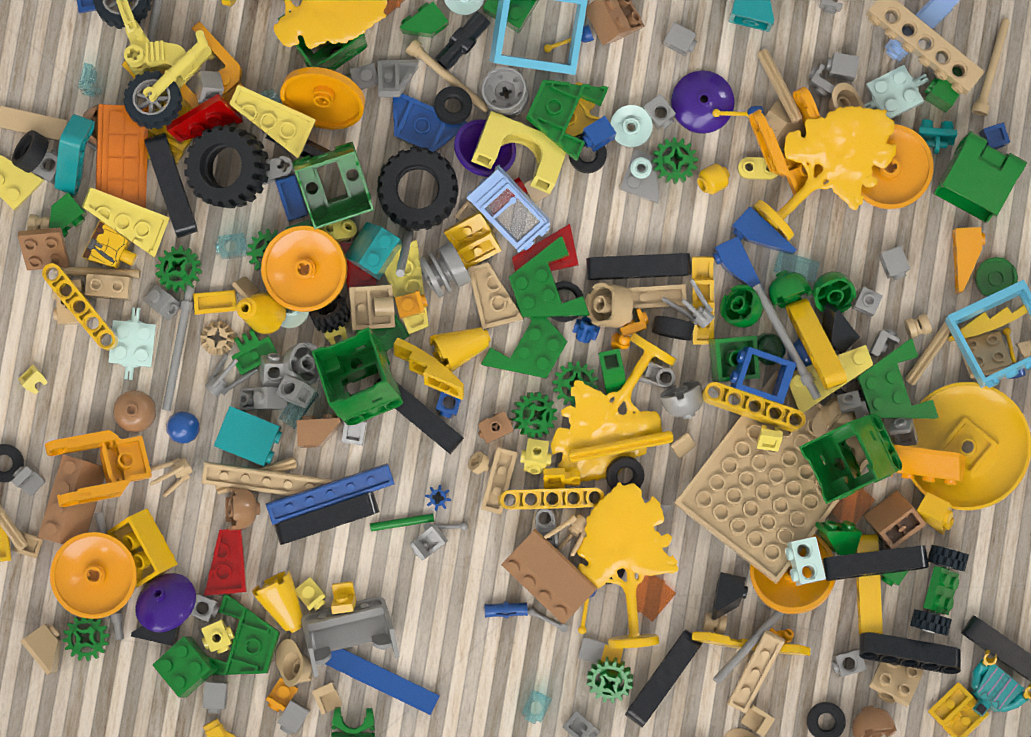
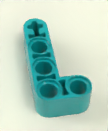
[54,114,95,196]

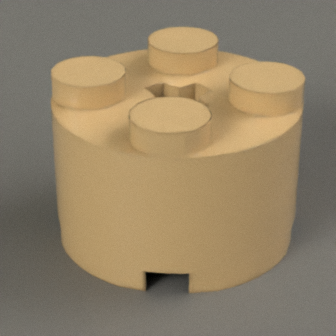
[585,283,633,328]

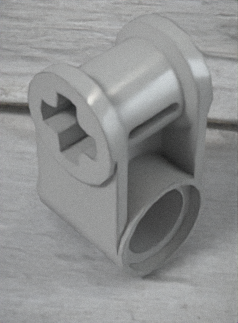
[262,156,295,185]
[638,359,675,389]
[535,509,559,548]

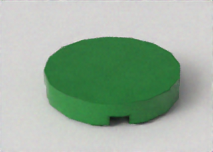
[975,257,1018,297]

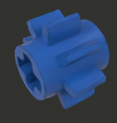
[572,316,600,343]
[425,485,451,511]

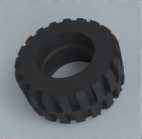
[184,125,270,208]
[377,147,459,231]

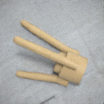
[150,458,193,497]
[544,515,587,556]

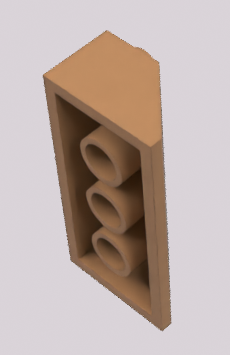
[38,454,105,544]
[501,529,597,624]

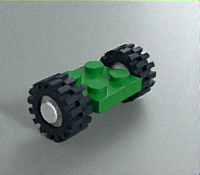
[910,545,969,636]

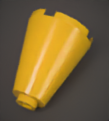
[237,291,286,334]
[429,327,491,372]
[251,571,303,633]

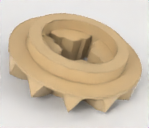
[200,321,235,356]

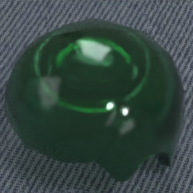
[757,333,786,366]

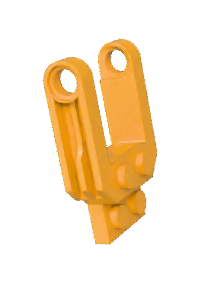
[160,21,244,126]
[749,87,828,195]
[45,430,152,507]

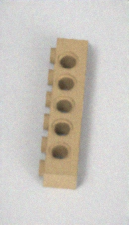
[866,0,985,95]

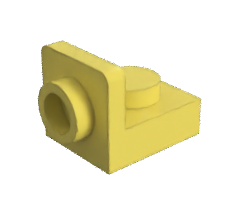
[295,577,327,611]

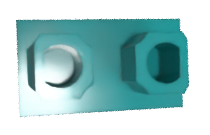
[917,119,957,154]

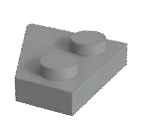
[378,60,418,97]
[620,149,659,204]

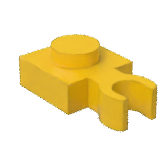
[543,468,580,489]

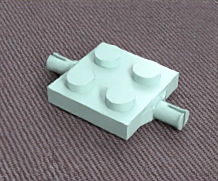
[864,65,929,119]
[108,307,156,380]

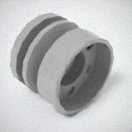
[482,67,529,118]
[419,242,471,298]

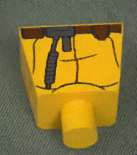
[82,221,137,269]

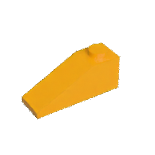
[952,227,985,294]

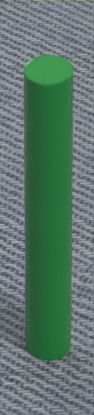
[370,513,434,532]

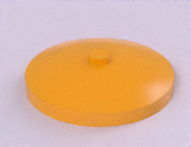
[280,67,366,130]
[861,124,934,210]
[261,226,347,312]
[50,532,137,619]
[750,534,836,614]

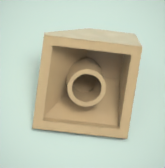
[765,98,806,152]
[20,624,61,675]

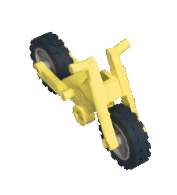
[93,0,215,129]

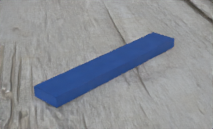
[266,463,395,525]
[325,649,440,715]

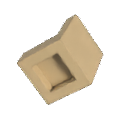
[312,682,342,715]
[741,704,775,737]

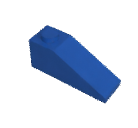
[731,207,797,255]
[712,236,766,294]

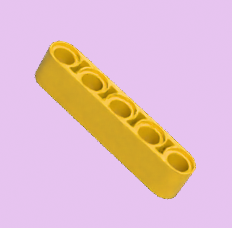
[42,263,118,350]
[786,298,847,390]
[702,382,806,432]
[498,488,605,510]
[856,534,883,638]

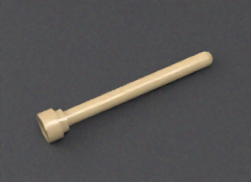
[971,18,1010,116]
[405,39,489,112]

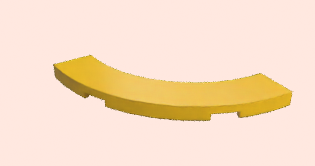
[692,631,811,656]

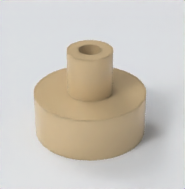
[468,451,490,474]

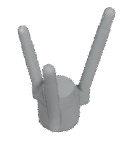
[662,278,714,328]
[205,353,258,397]

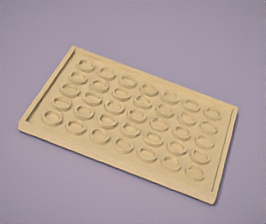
[674,370,868,584]

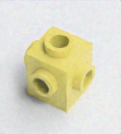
[520,439,552,474]
[201,620,235,654]

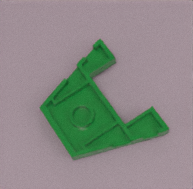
[526,79,609,161]
[509,237,590,318]
[481,303,568,379]
[857,339,939,419]
[208,594,280,675]

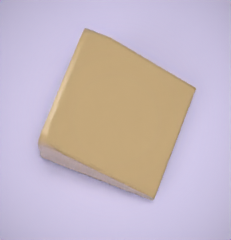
[524,179,552,203]
[232,276,259,298]
[670,433,695,458]
[13,530,43,559]

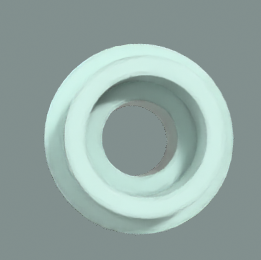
[630,157,652,179]

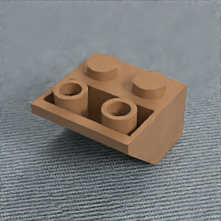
[586,0,645,45]
[297,414,343,448]
[863,491,926,549]

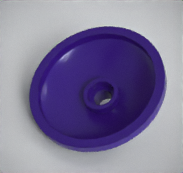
[671,70,734,134]
[454,119,516,177]
[135,573,196,632]

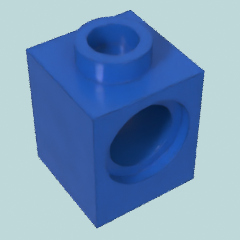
[581,116,616,152]
[979,122,1010,149]
[436,392,461,419]

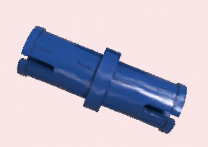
[484,601,528,618]

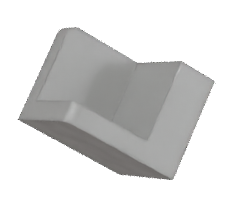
[195,70,224,104]

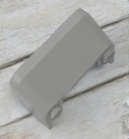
[301,597,399,677]

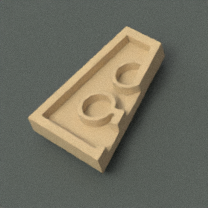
[468,262,525,330]

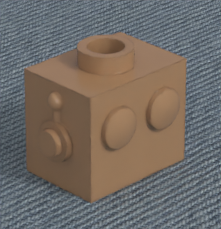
[478,412,514,444]

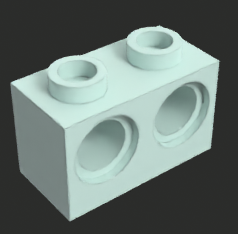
[785,537,826,586]

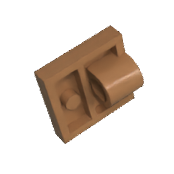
[18,227,70,271]

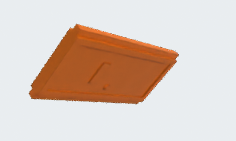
[95,104,149,208]

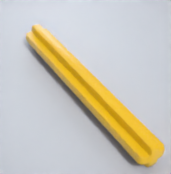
[569,431,673,462]

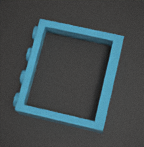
[489,0,588,75]
[945,280,1031,388]

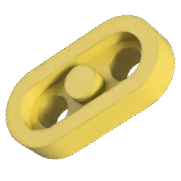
[737,157,778,180]
[319,219,357,242]

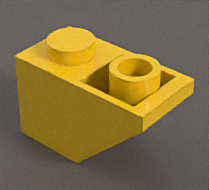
[917,492,955,535]

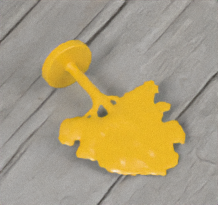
[221,0,387,49]
[754,106,897,242]
[551,333,677,482]
[576,482,679,648]

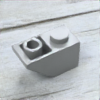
[239,387,287,410]

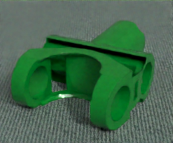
[331,707,375,737]

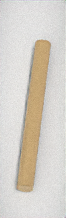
[54,267,140,278]

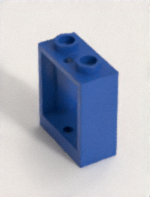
[730,346,797,404]

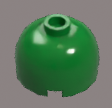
[768,270,812,309]
[812,271,856,313]
[720,284,763,328]

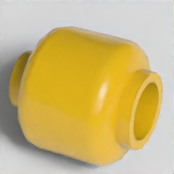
[697,163,730,195]

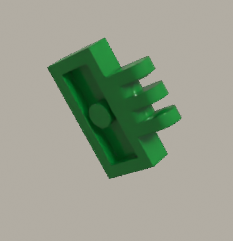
[231,329,278,376]

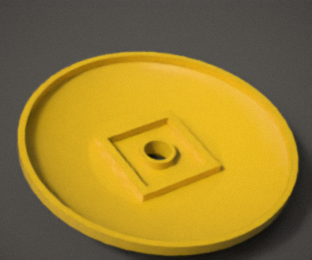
[909,382,1031,511]

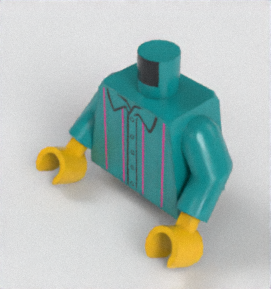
[971,650,1031,717]

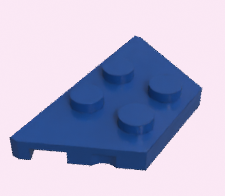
[393,93,468,152]

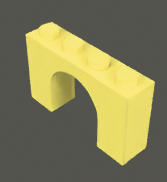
[471,111,566,194]

